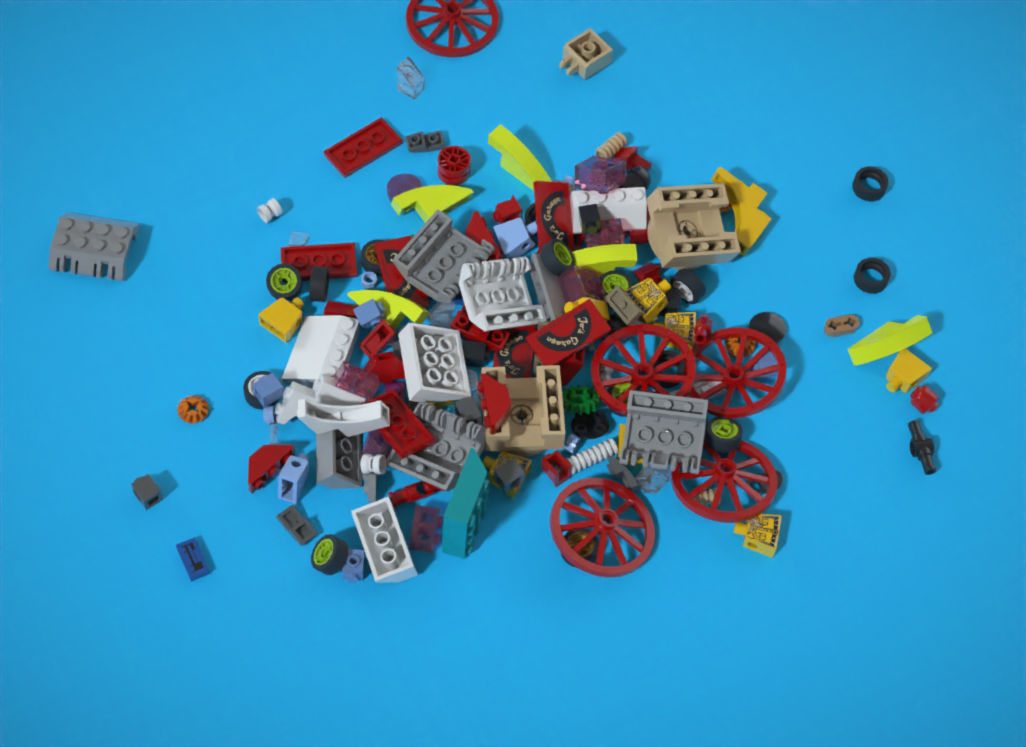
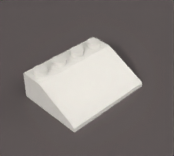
[282,315,360,389]
[398,322,471,403]

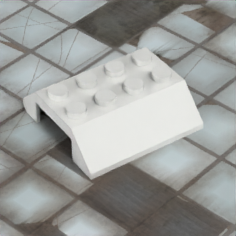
[459,257,547,332]

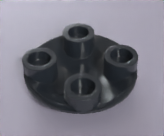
[749,312,786,344]
[571,410,610,439]

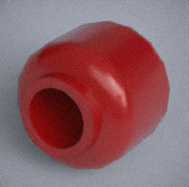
[910,385,939,414]

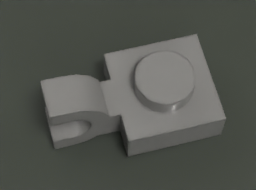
[362,473,378,502]

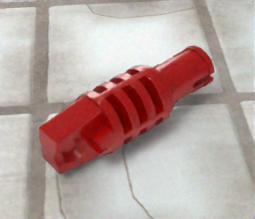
[694,314,713,344]

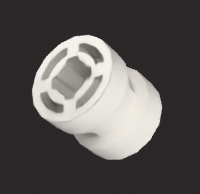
[257,198,283,223]
[360,454,387,474]

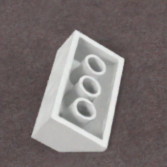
[570,187,647,234]
[351,496,418,583]

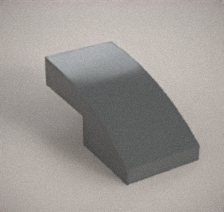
[276,504,318,546]

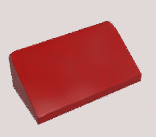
[324,301,358,319]

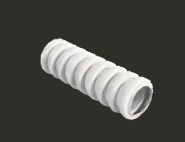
[566,438,618,475]

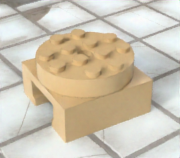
[646,183,741,271]
[481,365,566,457]

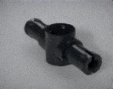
[908,420,936,475]

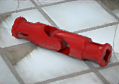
[388,480,445,509]

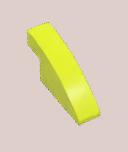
[488,124,552,191]
[391,185,473,223]
[562,244,638,277]
[347,290,430,330]
[848,315,933,366]

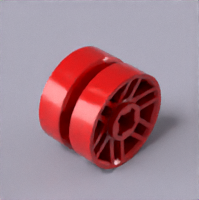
[437,146,471,186]

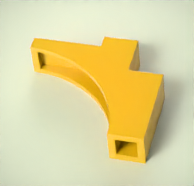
[711,167,772,256]

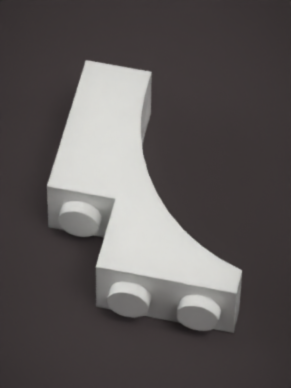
[274,374,366,425]
[296,399,390,437]

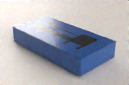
[176,537,210,581]

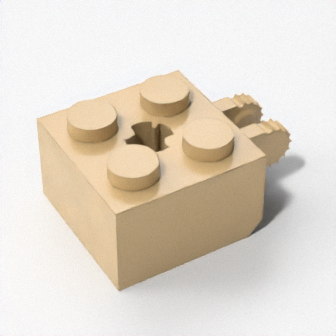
[559,28,613,79]

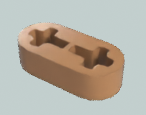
[824,315,859,337]

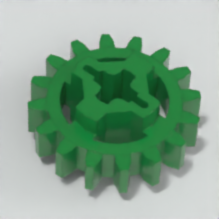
[562,384,601,415]

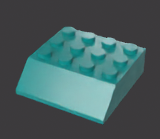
[442,448,490,559]

